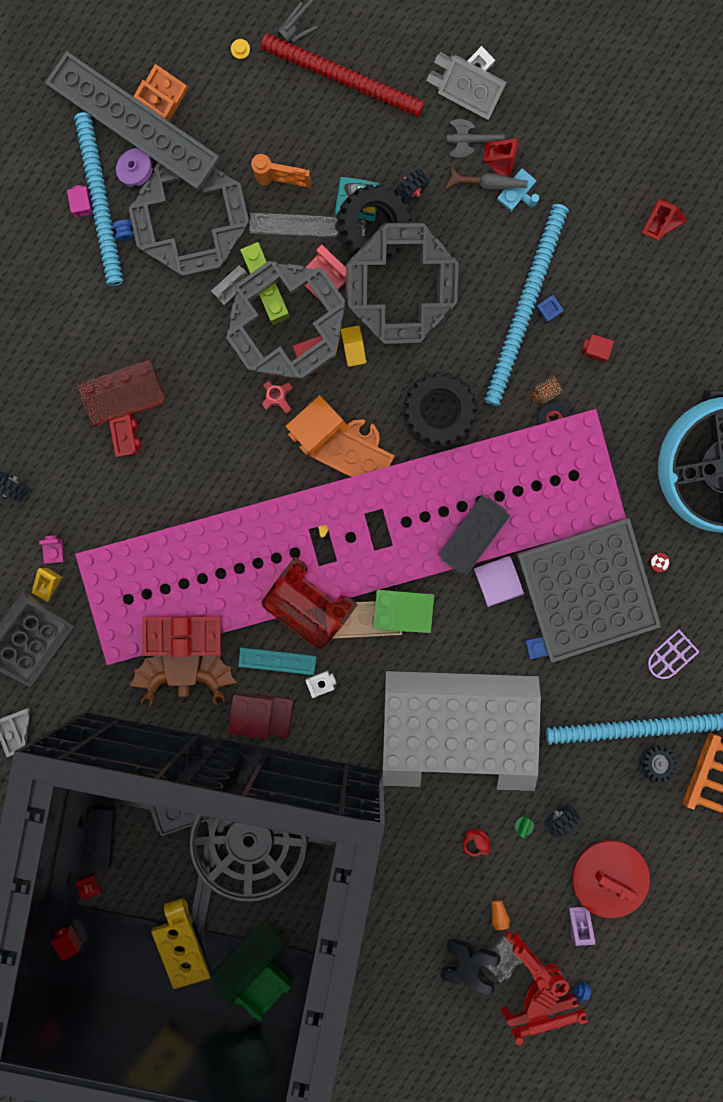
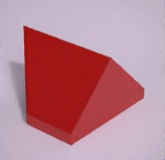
[483,139,519,177]
[642,198,687,240]

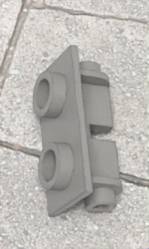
[211,265,249,305]

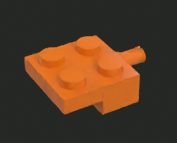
[133,64,189,121]

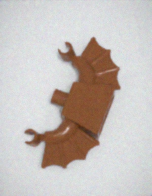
[129,656,237,707]

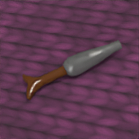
[445,166,528,190]

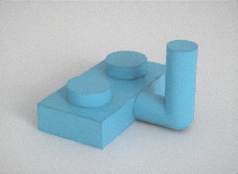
[497,169,539,212]

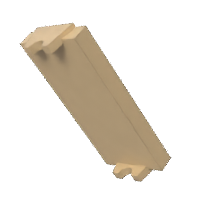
[326,601,402,638]

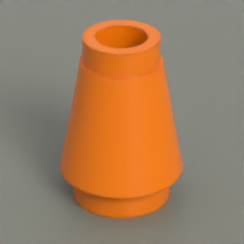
[491,900,511,930]

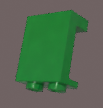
[232,955,292,1021]

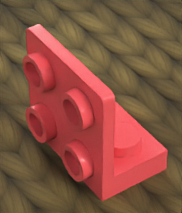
[304,245,346,300]

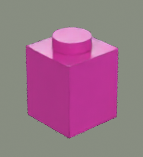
[67,185,93,218]

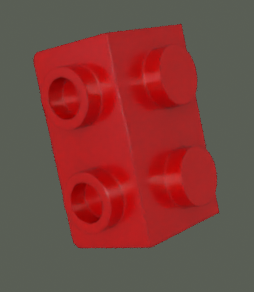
[109,414,141,458]

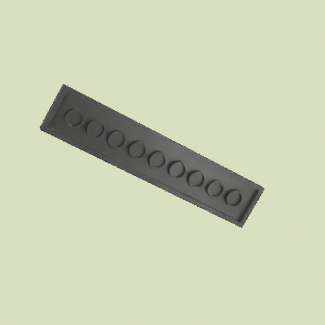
[45,51,221,191]

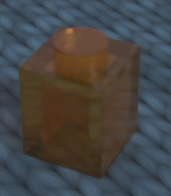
[531,376,563,405]

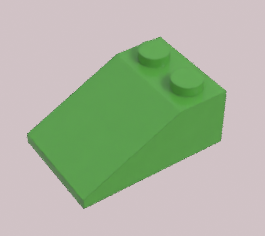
[373,589,434,633]

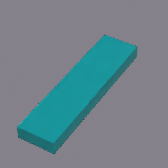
[238,647,316,675]

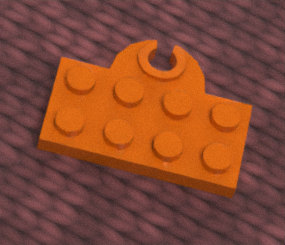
[309,420,395,477]

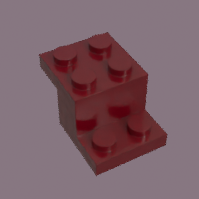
[228,694,293,739]

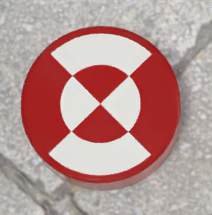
[649,553,670,572]

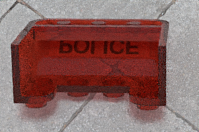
[262,557,358,649]

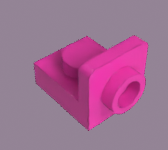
[39,536,65,564]

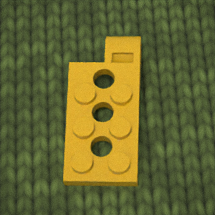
[151,898,211,989]

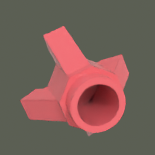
[262,381,293,413]

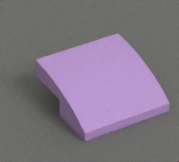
[474,556,524,607]

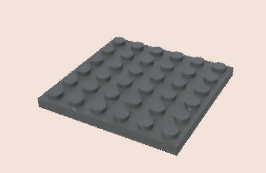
[517,517,661,663]

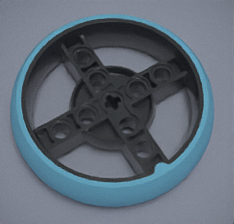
[658,397,723,532]

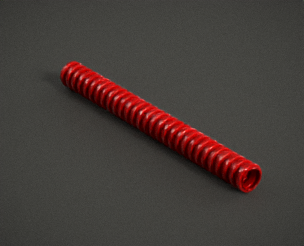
[261,33,424,117]

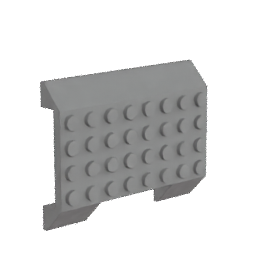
[383,671,541,791]

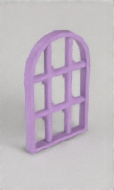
[648,629,699,679]

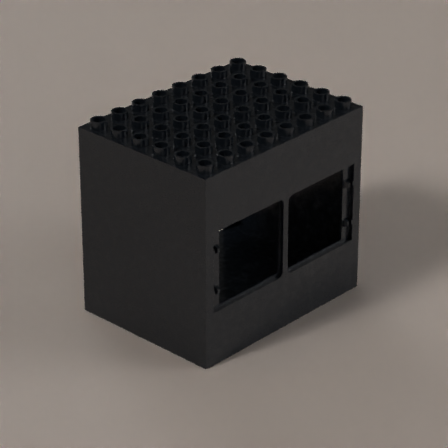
[0,712,385,1102]

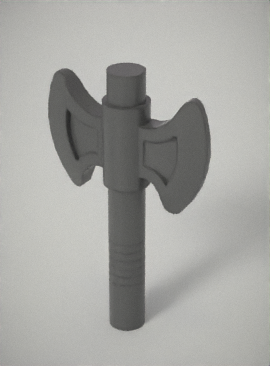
[447,119,505,158]

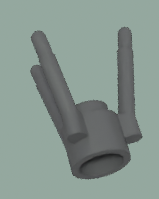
[277,0,318,43]

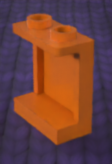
[286,395,348,457]

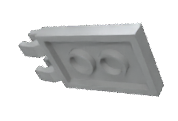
[426,52,507,120]

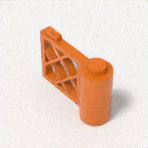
[251,154,312,188]

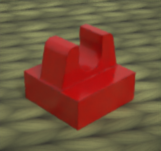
[76,874,102,900]

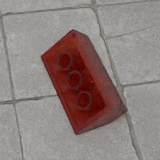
[77,359,166,426]

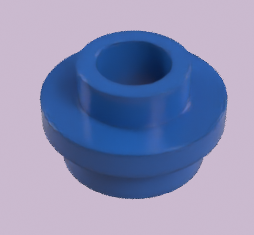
[574,981,591,1002]

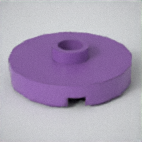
[116,148,153,187]

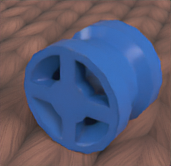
[113,220,135,241]

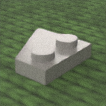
[0,708,30,757]

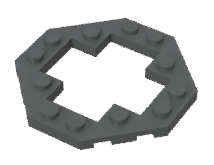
[129,163,250,277]
[346,223,459,344]
[226,261,346,380]

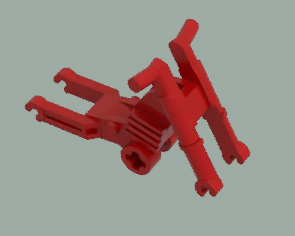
[501,930,588,1045]

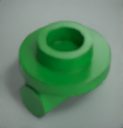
[515,816,534,838]

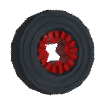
[536,402,571,425]

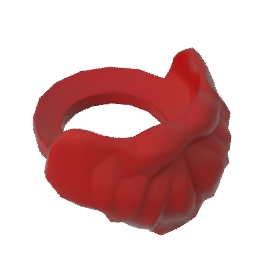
[462,829,491,857]

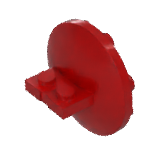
[572,840,650,918]

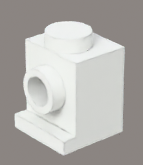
[468,46,495,71]
[306,670,337,698]

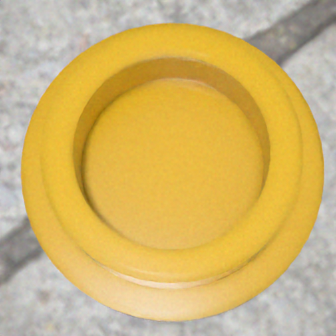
[231,39,250,59]

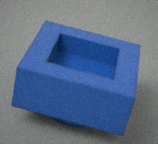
[536,295,564,322]
[525,636,548,659]

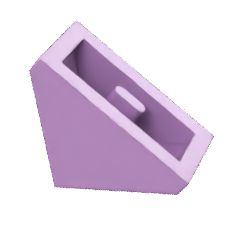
[569,907,595,946]

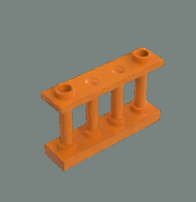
[682,732,723,819]

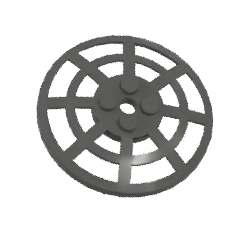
[190,815,307,902]

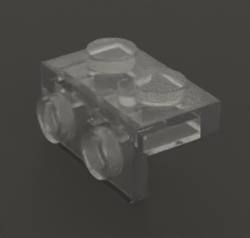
[484,934,522,983]

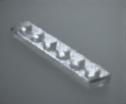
[250,213,365,238]

